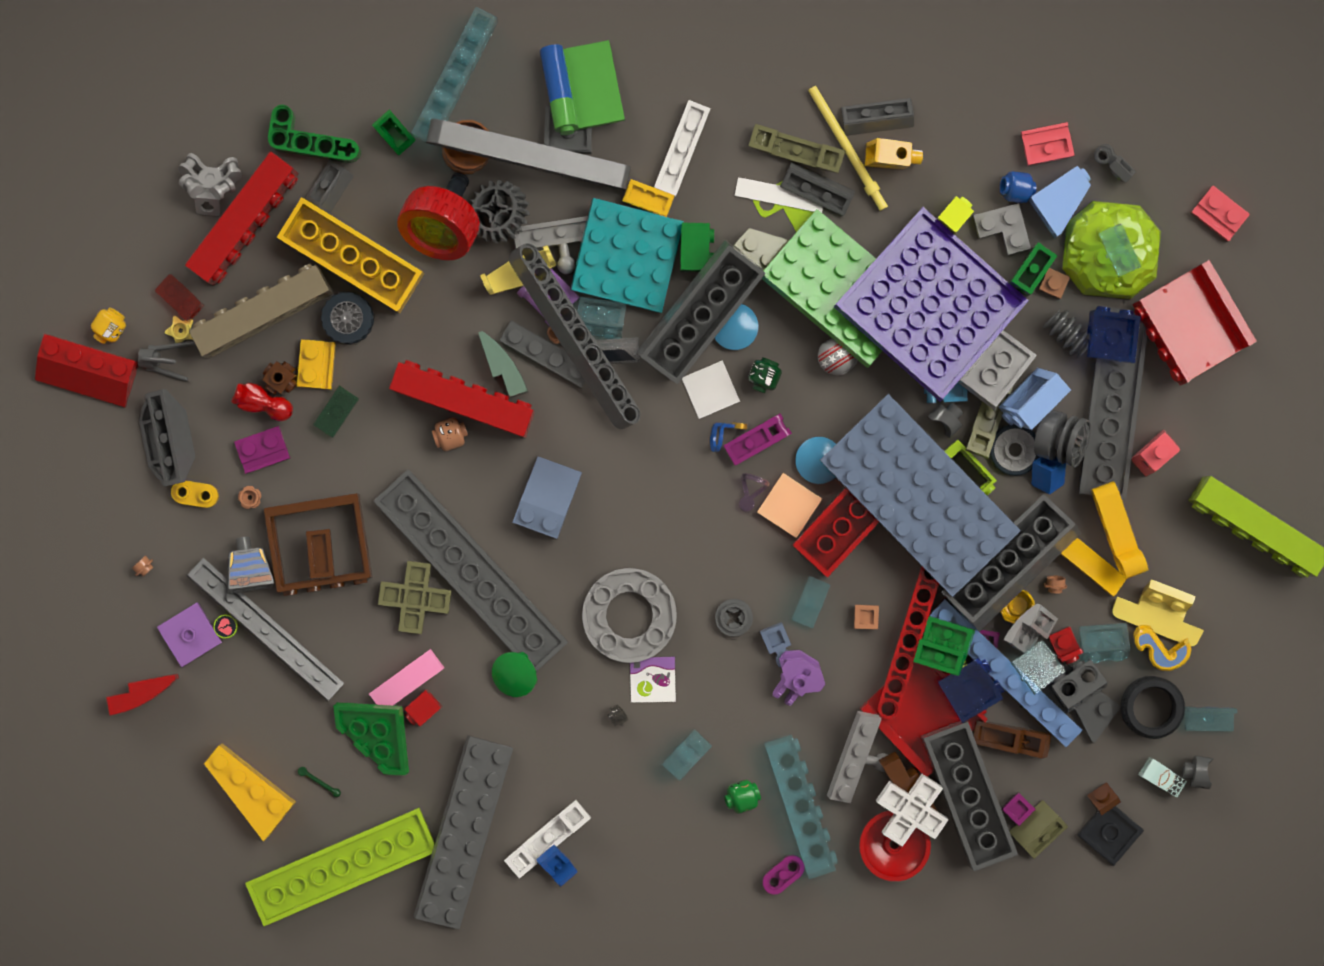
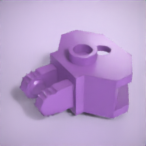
[772,650,825,706]

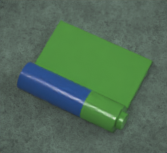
[540,40,625,135]

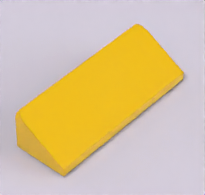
[1060,538,1126,597]

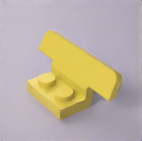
[1112,579,1204,646]

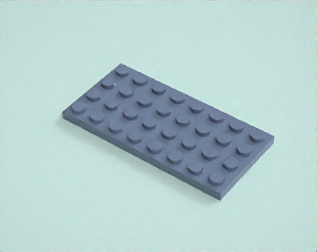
[820,394,1021,597]

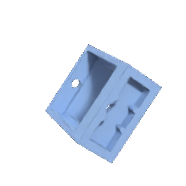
[999,368,1071,430]

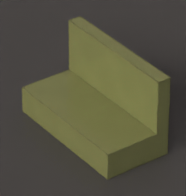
[1009,800,1068,859]

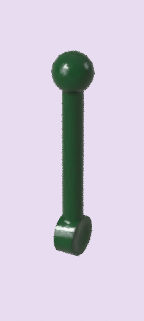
[298,767,341,798]

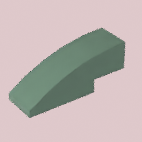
[478,331,528,398]

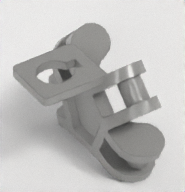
[178,153,242,216]

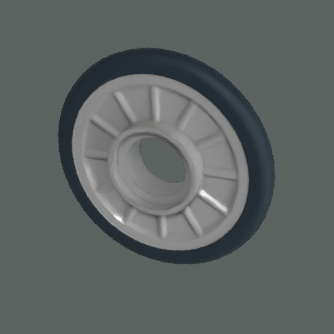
[990,424,1040,476]

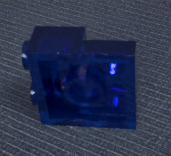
[1087,306,1141,364]
[938,657,1004,723]

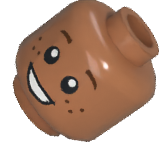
[431,417,468,451]

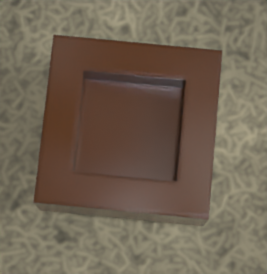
[1087,782,1121,815]

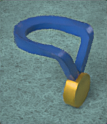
[710,422,747,452]

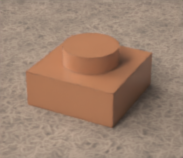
[1038,268,1070,299]
[854,605,879,629]

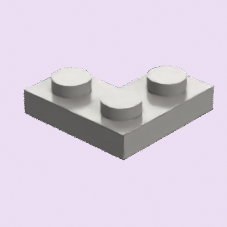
[973,203,1031,255]

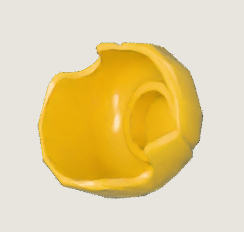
[1000,590,1035,624]

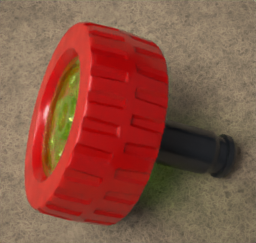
[397,172,480,261]

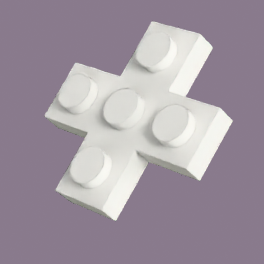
[876,774,948,847]

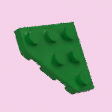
[333,702,409,776]

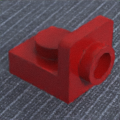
[1048,626,1083,664]

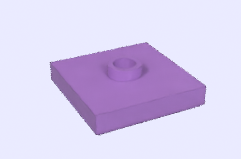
[157,602,222,667]

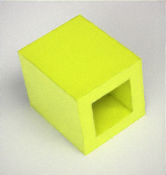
[937,196,974,234]

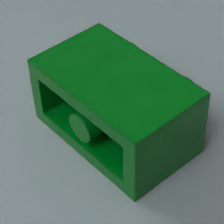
[680,222,714,272]
[1009,242,1058,297]

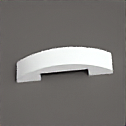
[504,800,591,879]

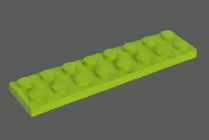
[245,807,435,926]

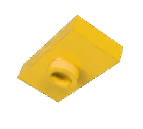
[622,179,675,217]

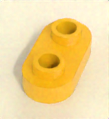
[171,481,219,508]

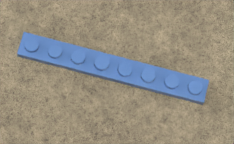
[929,599,1082,747]

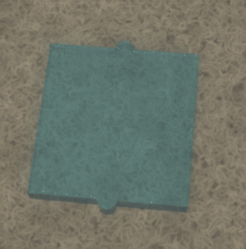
[1011,640,1066,695]

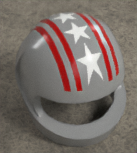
[818,338,858,376]

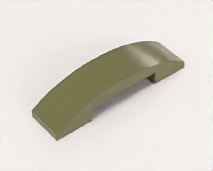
[748,124,846,174]
[966,387,1013,459]

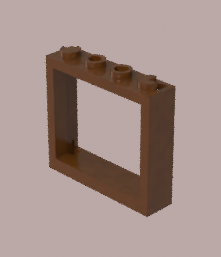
[264,493,373,596]

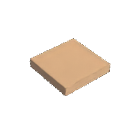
[757,473,822,538]

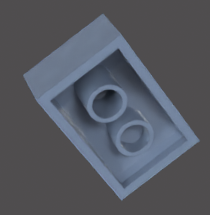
[512,457,582,539]

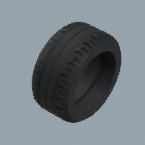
[1120,676,1185,739]

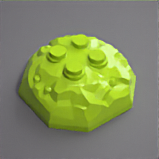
[1062,201,1161,300]

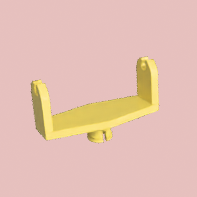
[480,245,557,295]

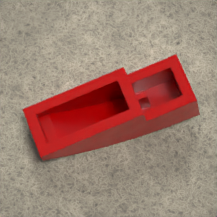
[106,674,179,716]

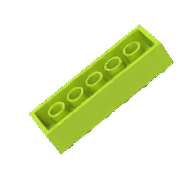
[1188,476,1324,578]

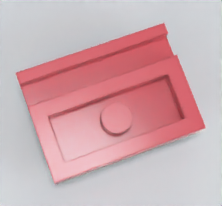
[1021,122,1075,166]
[1191,185,1250,242]

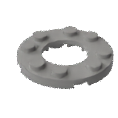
[582,568,677,663]

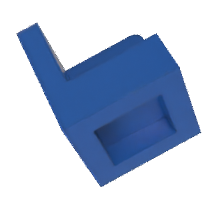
[1031,457,1066,494]

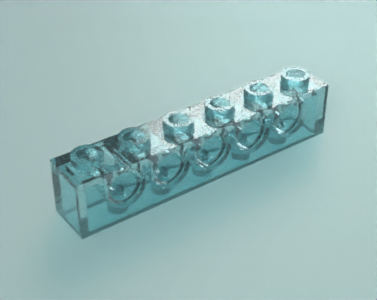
[412,7,498,147]
[764,734,838,879]

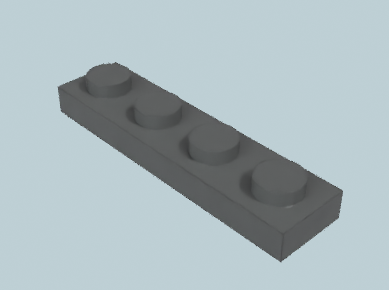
[499,320,585,388]

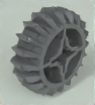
[469,180,530,244]

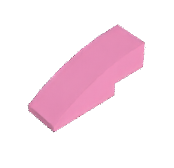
[369,649,444,706]

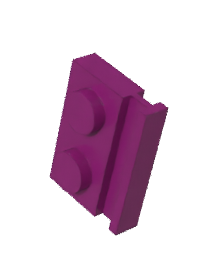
[234,426,291,474]

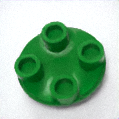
[492,652,538,697]

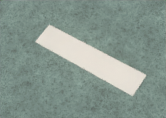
[735,177,823,213]

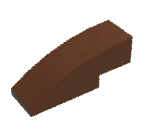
[974,720,1052,758]
[879,752,937,811]

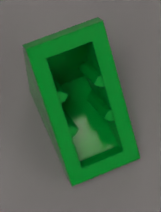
[372,109,416,156]

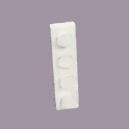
[654,100,711,197]

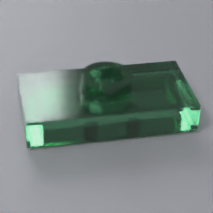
[313,386,359,438]

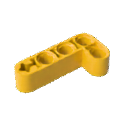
[1091,481,1149,579]

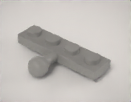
[514,216,588,274]
[827,711,888,803]

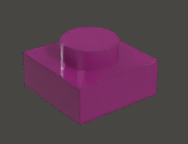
[1001,792,1036,826]

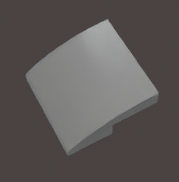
[1004,603,1058,656]

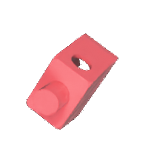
[1131,430,1180,477]

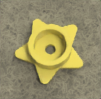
[165,316,193,343]

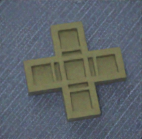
[378,561,452,634]

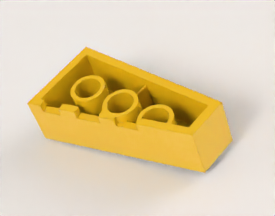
[204,743,296,841]

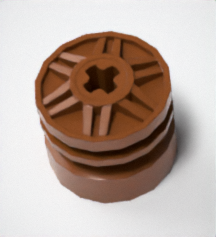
[442,120,489,174]

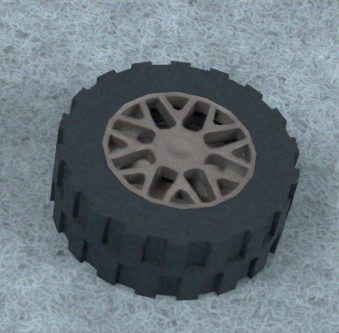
[321,292,374,345]

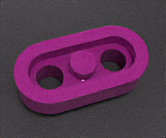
[762,855,805,895]

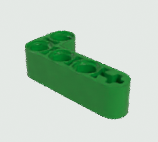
[268,105,361,163]

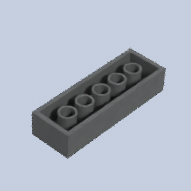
[637,240,766,384]
[941,494,1081,631]
[921,719,1018,872]

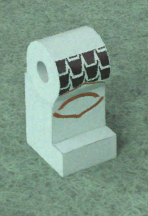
[1138,757,1187,797]

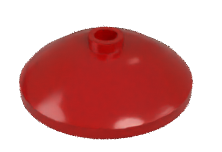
[859,810,931,881]

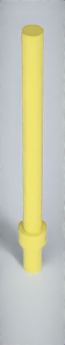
[808,86,888,211]

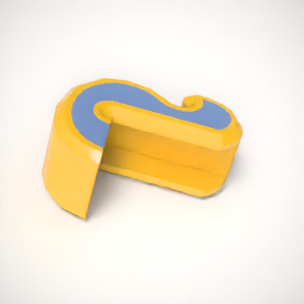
[1133,625,1192,671]

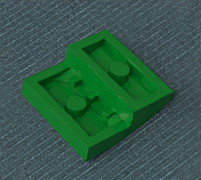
[913,616,975,676]

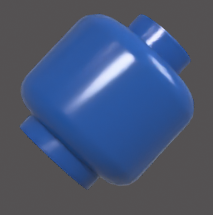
[1000,171,1036,203]

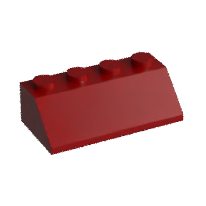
[35,334,139,407]

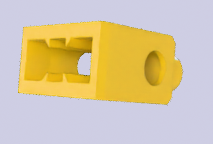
[865,138,923,169]

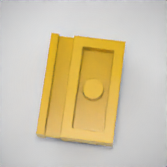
[297,339,336,390]

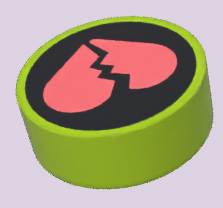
[214,615,238,638]

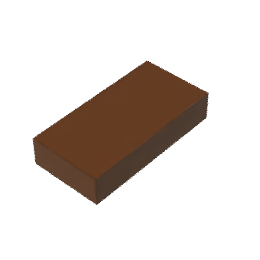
[306,529,335,579]

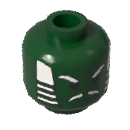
[748,357,782,394]

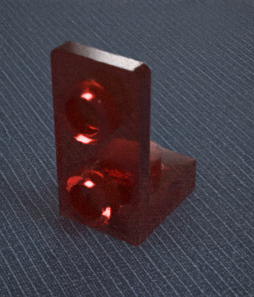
[155,274,205,322]

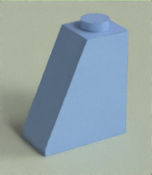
[1029,166,1091,238]

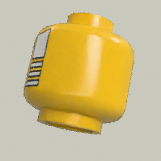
[91,307,126,344]

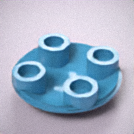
[715,304,758,350]
[796,437,836,484]

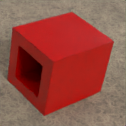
[405,689,443,726]

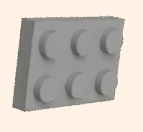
[958,330,1037,410]

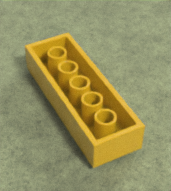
[277,197,424,314]

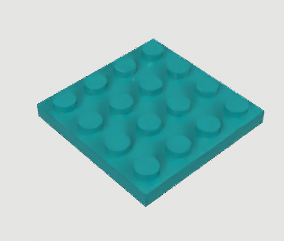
[570,198,684,313]

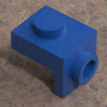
[536,844,577,886]

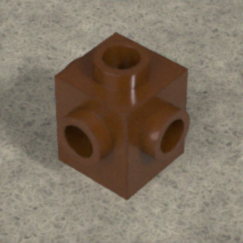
[262,361,298,395]

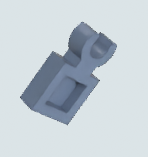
[760,622,791,667]

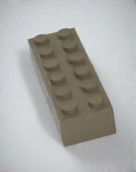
[189,264,334,359]

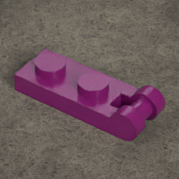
[723,413,792,466]

